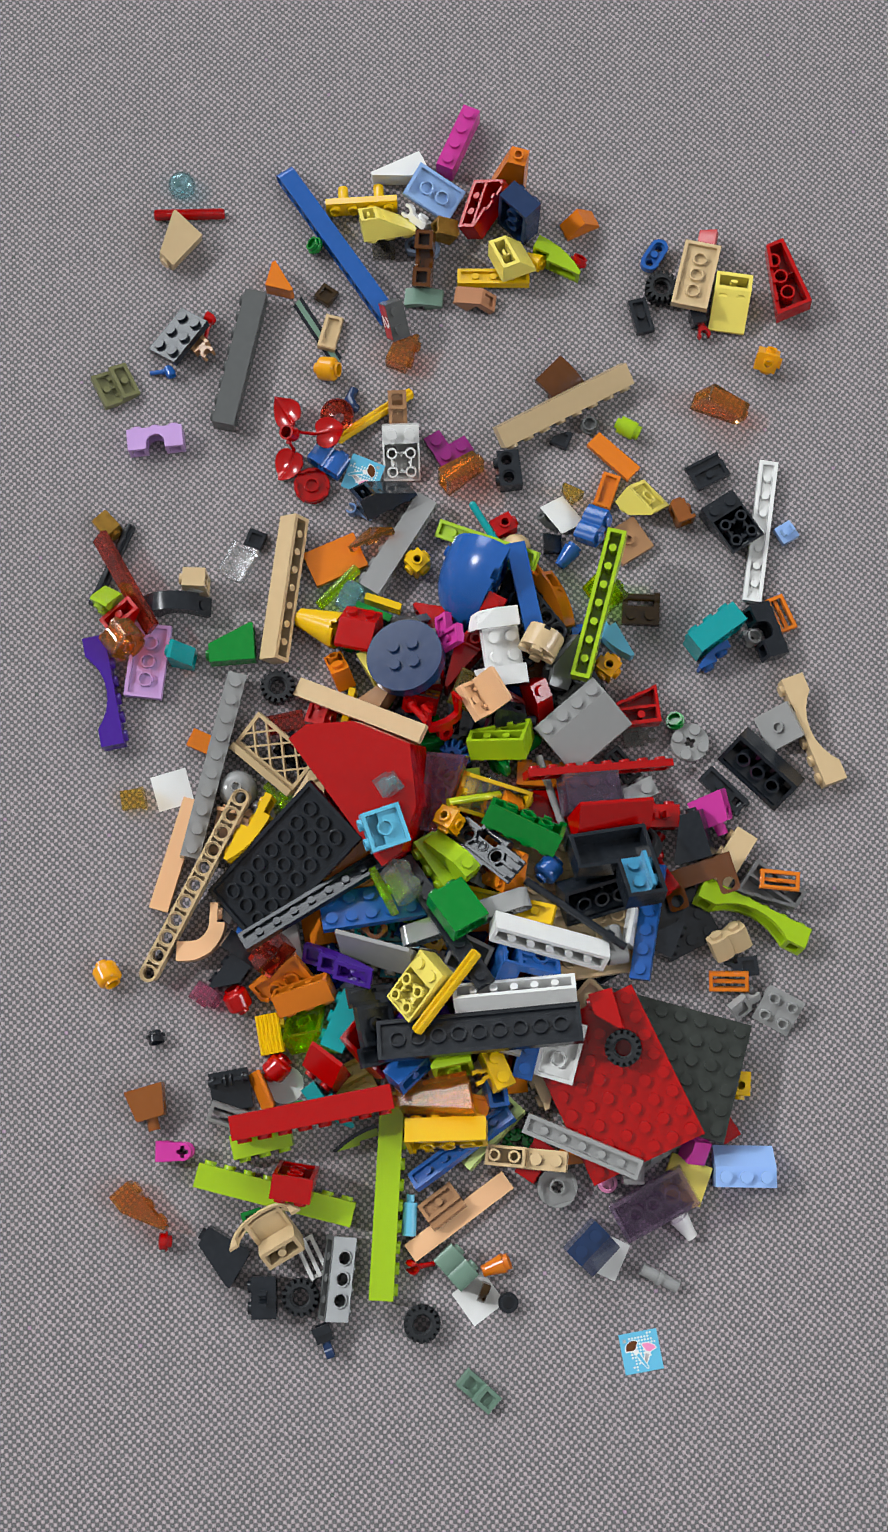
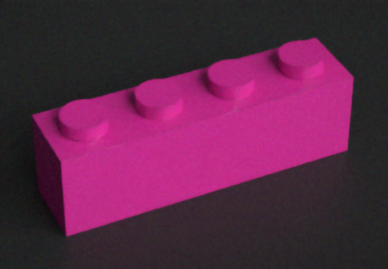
[436,105,480,181]

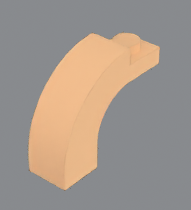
[176,902,227,963]

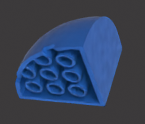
[438,533,511,633]

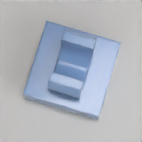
[772,520,799,547]

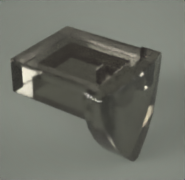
[372,239,395,261]

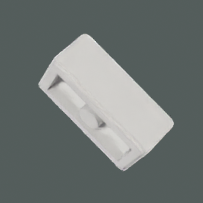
[622,907,639,950]

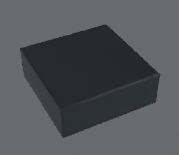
[243,528,268,553]

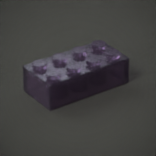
[608,1164,701,1244]

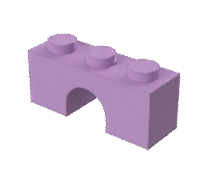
[126,423,186,458]

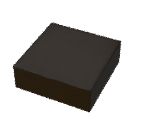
[313,283,339,309]

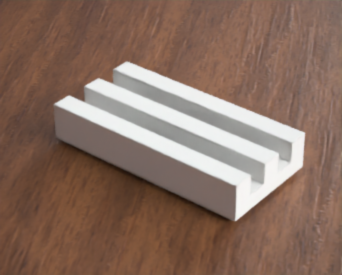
[299,1234,324,1281]

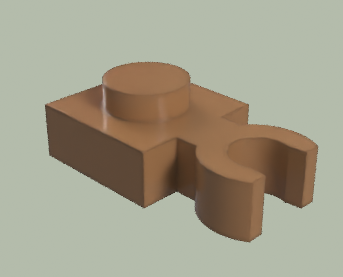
[190,335,216,362]

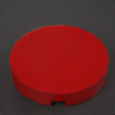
[294,467,330,504]

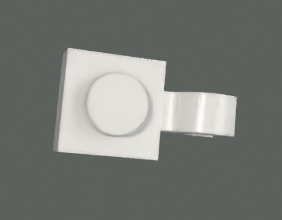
[401,203,432,230]

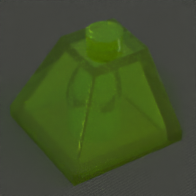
[282,1004,326,1055]

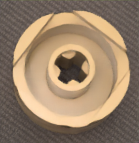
[518,621,564,664]

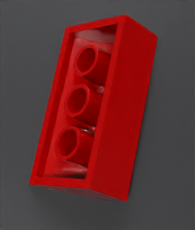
[567,797,654,834]

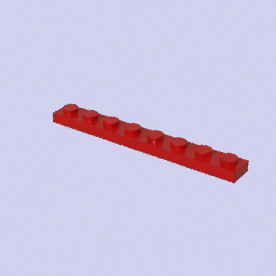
[522,756,674,781]

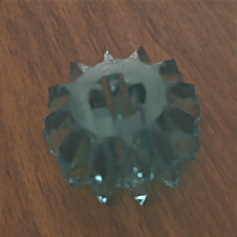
[335,580,364,611]

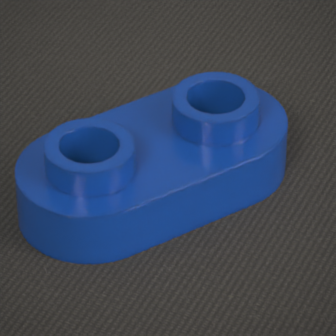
[640,239,668,273]

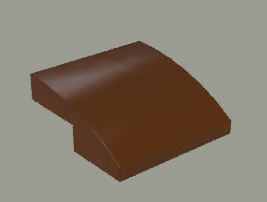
[535,355,584,399]

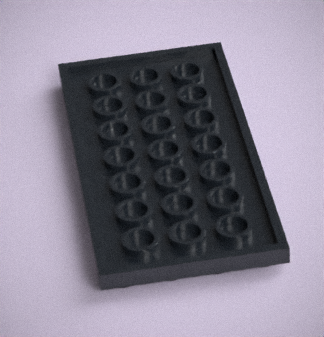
[208,780,362,947]

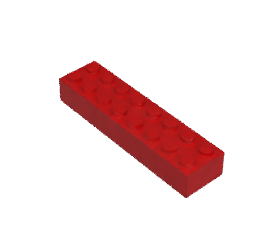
[228,1084,395,1144]

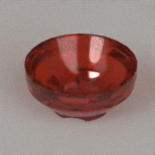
[320,398,354,430]

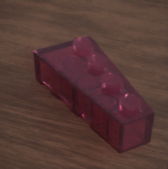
[419,752,470,832]

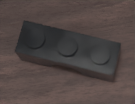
[742,600,789,663]

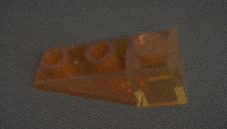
[109,1180,169,1231]

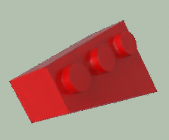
[616,684,662,730]

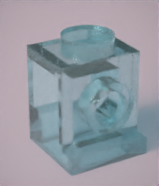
[372,770,404,798]

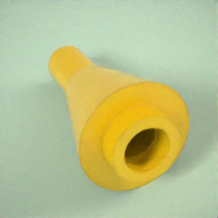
[527,252,546,272]

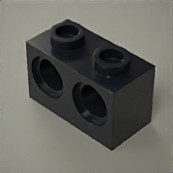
[493,449,523,493]

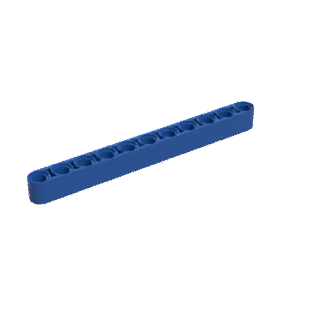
[276,167,389,326]

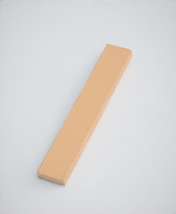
[149,797,195,913]
[404,1171,514,1262]

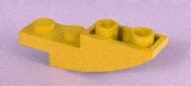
[223,792,277,864]

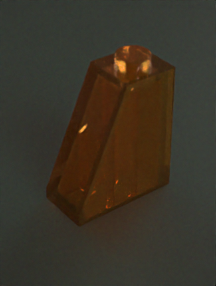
[690,384,750,425]
[438,450,485,496]

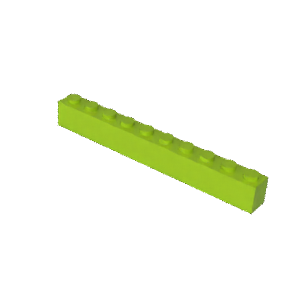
[369,1092,409,1302]

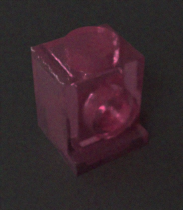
[188,980,221,1009]

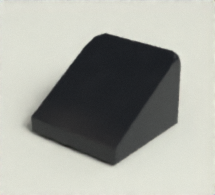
[542,533,562,555]

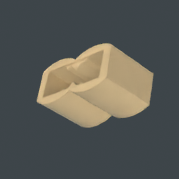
[706,920,753,963]

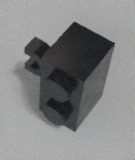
[247,1274,278,1320]

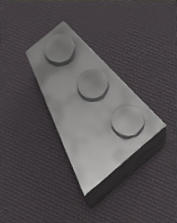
[736,859,807,911]

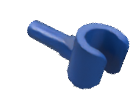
[150,365,176,379]

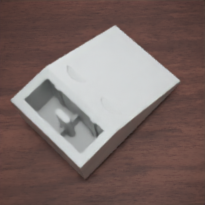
[381,423,421,481]

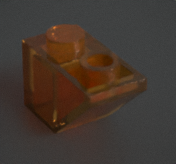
[385,334,422,374]

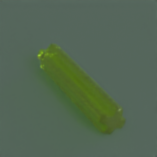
[316,565,361,610]

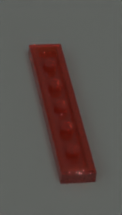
[93,530,159,635]

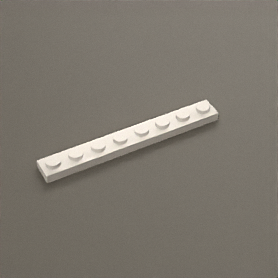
[742,460,779,604]

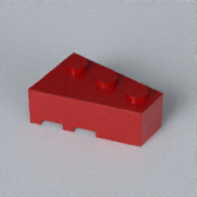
[458,179,509,239]

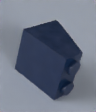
[563,1218,620,1277]

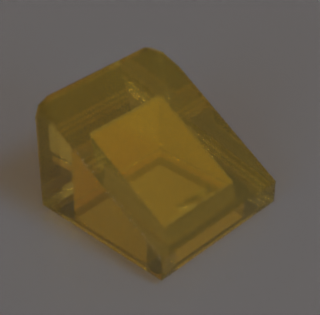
[561,483,584,505]

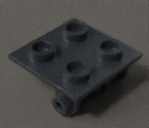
[207,1067,254,1112]

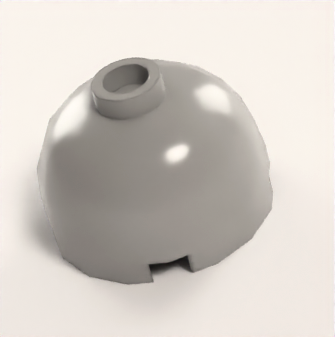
[219,770,258,806]

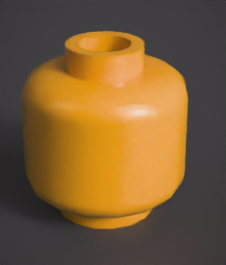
[313,356,342,381]
[92,959,122,990]

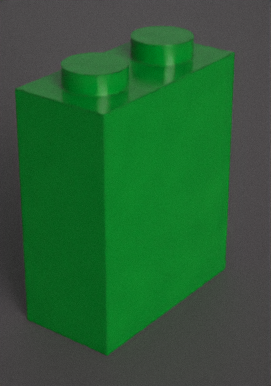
[426,877,489,941]

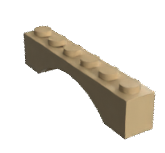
[777,672,847,789]

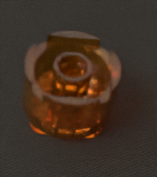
[99,617,145,662]

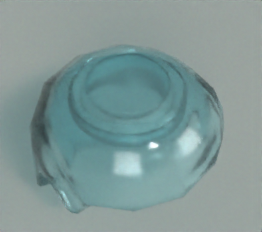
[168,171,196,200]

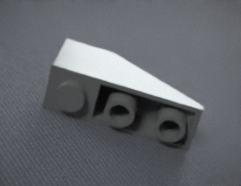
[541,634,580,691]

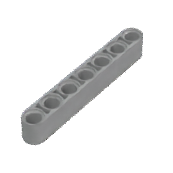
[399,887,532,947]

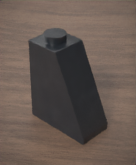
[674,807,716,866]
[198,1225,252,1289]

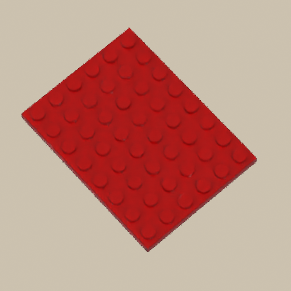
[543,984,705,1186]

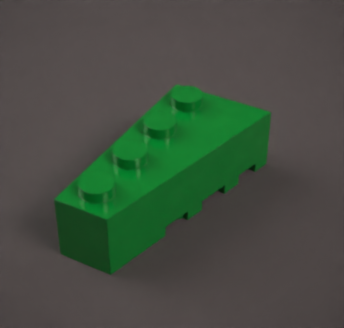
[481,796,567,857]

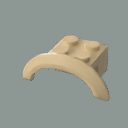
[229,1201,305,1270]

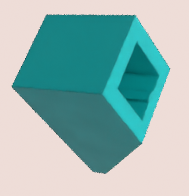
[164,639,198,671]

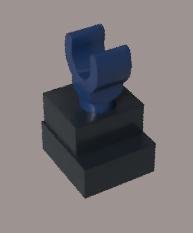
[311,1322,335,1360]

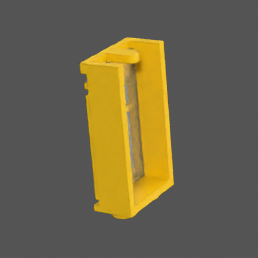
[454,770,533,818]

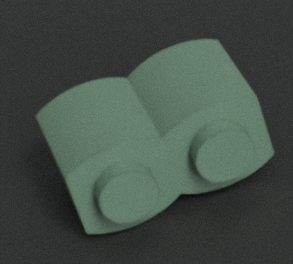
[433,1243,479,1292]

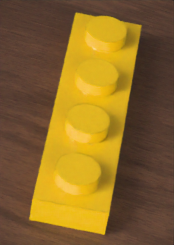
[457,268,530,288]

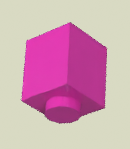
[678,1137,712,1166]

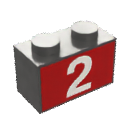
[378,298,411,341]

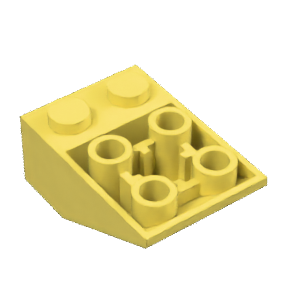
[358,206,416,243]
[708,271,753,335]
[387,949,453,1023]

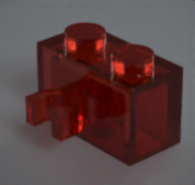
[248,933,296,979]

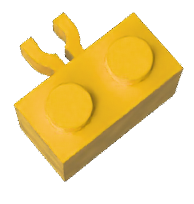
[470,1051,516,1094]

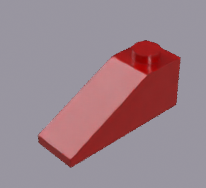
[518,677,554,736]

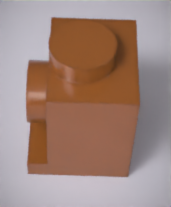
[668,497,696,529]

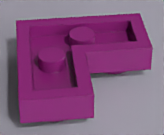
[423,430,474,471]

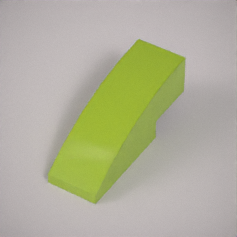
[533,235,581,283]

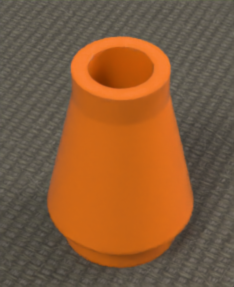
[481,1253,512,1277]

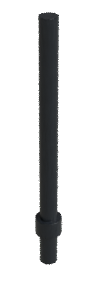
[523,877,628,950]

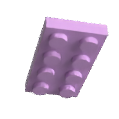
[123,622,173,701]

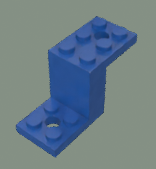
[461,943,561,983]

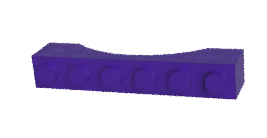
[82,634,129,751]

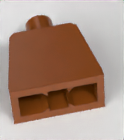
[124,1082,167,1132]

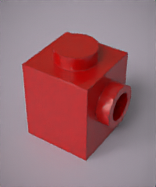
[489,511,519,539]

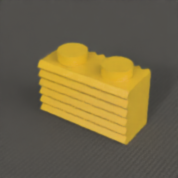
[254,1012,289,1056]

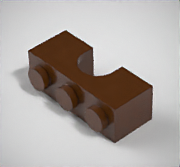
[412,229,436,288]

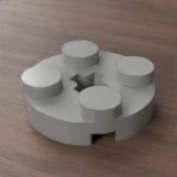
[670,724,709,763]
[537,1170,578,1208]

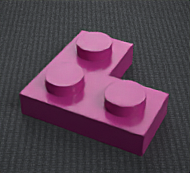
[435,612,464,653]

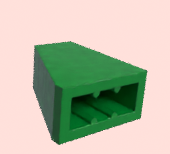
[205,622,257,667]

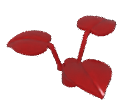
[274,397,344,481]

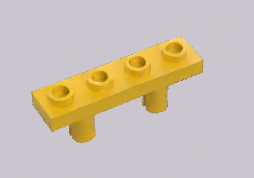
[325,184,398,217]

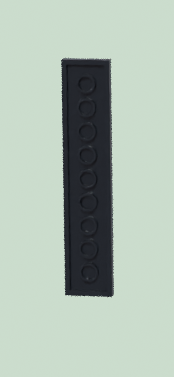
[376,1002,584,1063]

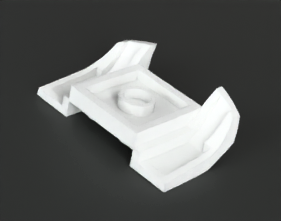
[468,605,529,685]

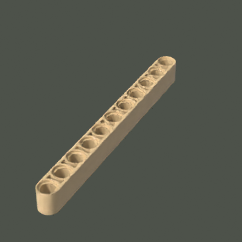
[139,789,252,982]

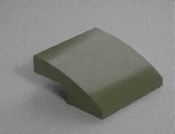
[91,363,140,411]

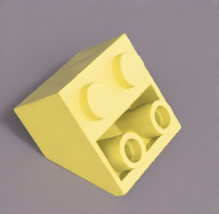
[488,235,536,282]

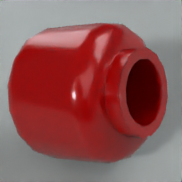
[223,984,252,1015]
[262,1053,292,1083]

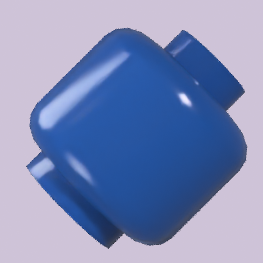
[534,855,563,884]

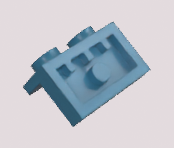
[621,850,658,893]

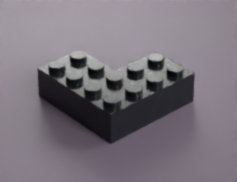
[565,823,668,909]

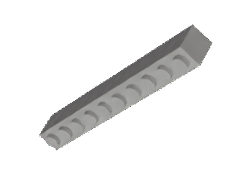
[180,670,247,862]

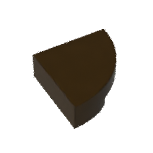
[476,1281,491,1303]

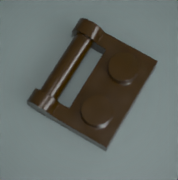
[621,591,660,627]

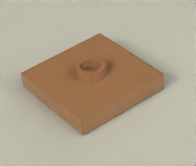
[603,516,654,567]

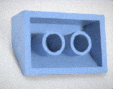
[711,1145,777,1188]

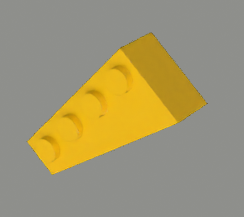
[404,1113,488,1154]

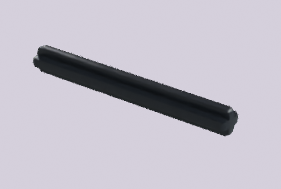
[88,523,136,607]

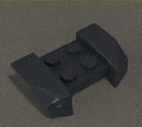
[345,983,395,1069]

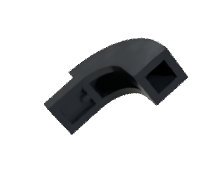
[143,590,212,618]

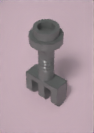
[553,679,584,707]

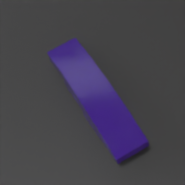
[302,941,374,989]

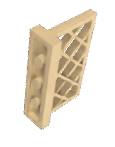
[229,712,310,796]

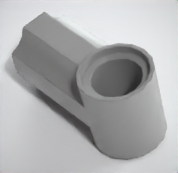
[603,924,629,966]

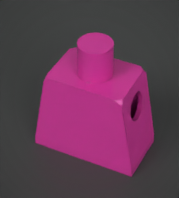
[687,788,733,837]

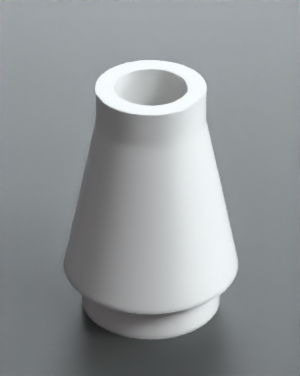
[670,1209,697,1241]

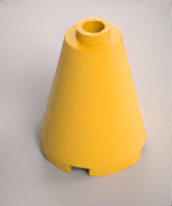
[295,608,342,649]

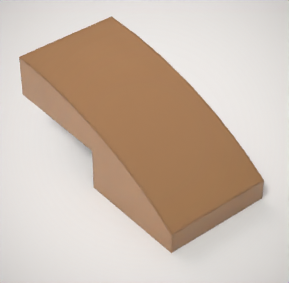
[387,390,407,424]

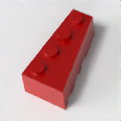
[765,238,812,323]

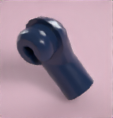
[344,386,360,414]

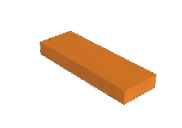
[586,432,640,482]

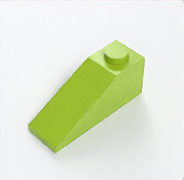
[423,830,481,882]

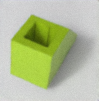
[89,585,124,616]

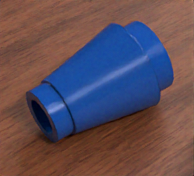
[555,541,581,570]

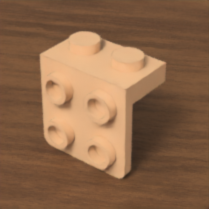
[455,666,512,722]

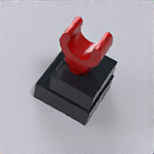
[687,307,711,341]

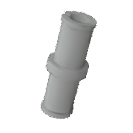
[638,1262,681,1293]

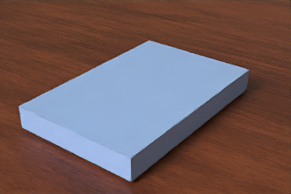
[402,162,466,219]

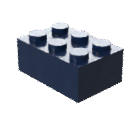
[498,180,541,246]

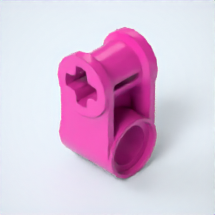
[155,1140,195,1162]

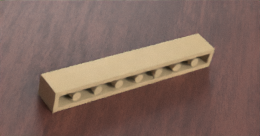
[492,363,634,450]
[259,513,309,664]

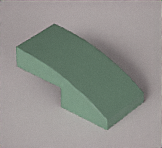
[404,288,444,310]
[455,1367,502,1415]

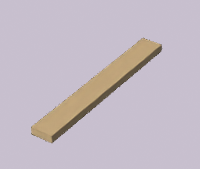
[293,677,428,744]

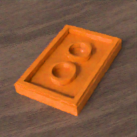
[304,532,368,588]

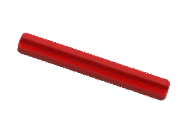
[154,208,225,221]

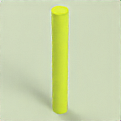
[446,791,502,806]

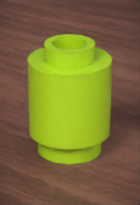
[614,416,643,441]

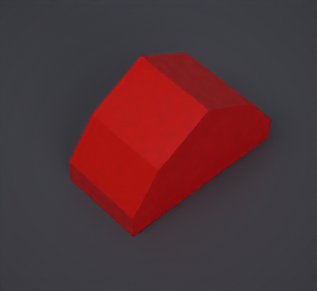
[288,721,432,866]

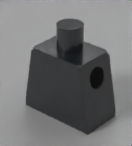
[491,701,536,728]

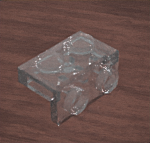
[218,539,261,585]

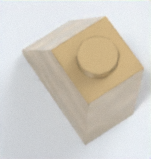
[159,210,202,270]

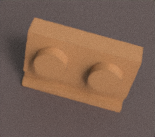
[417,1182,467,1231]

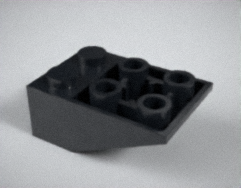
[349,481,417,521]
[699,489,764,554]

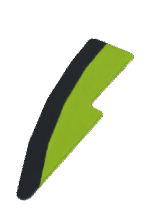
[333,1124,378,1153]

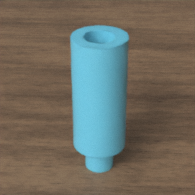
[402,1194,418,1236]

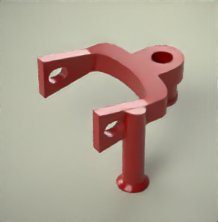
[407,691,462,741]

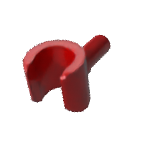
[203,311,216,339]
[405,1259,435,1275]

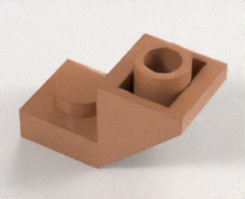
[453,286,497,314]

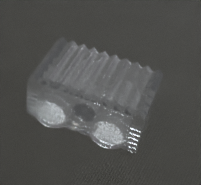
[379,859,423,906]

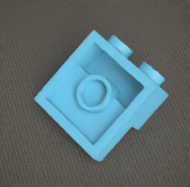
[356,802,411,854]

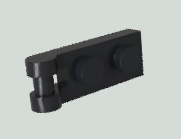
[698,766,750,817]

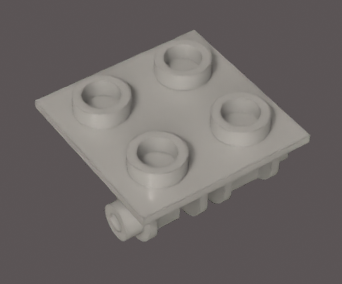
[751,984,806,1036]

